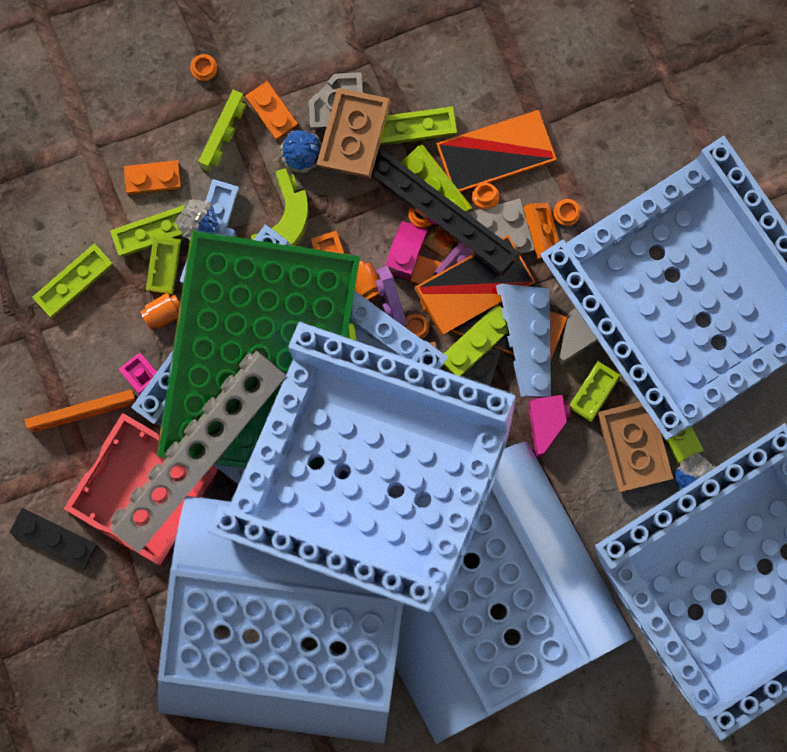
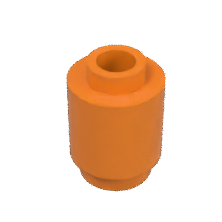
[355,261,381,302]
[140,293,180,330]

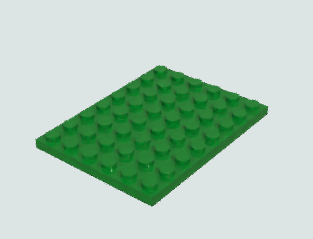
[157,230,360,470]

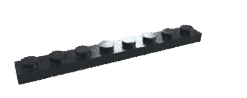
[371,147,520,276]

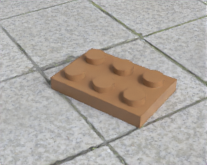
[316,88,391,178]
[597,402,673,494]

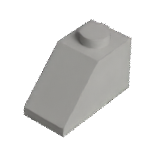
[558,308,599,366]

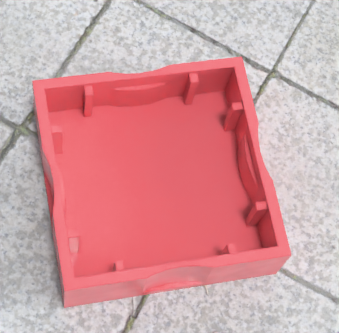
[64,413,220,568]

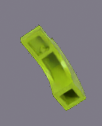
[251,168,308,246]

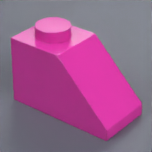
[385,221,428,281]
[118,352,157,396]
[528,395,570,458]

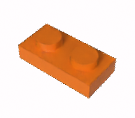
[245,81,298,141]
[124,160,181,195]
[523,203,560,259]

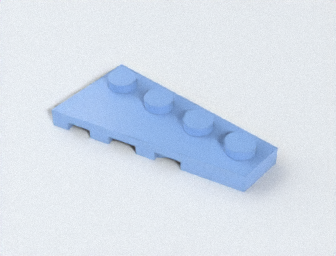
[496,284,551,398]

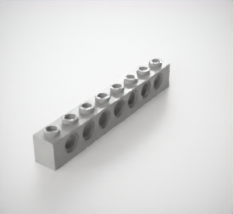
[110,351,286,553]

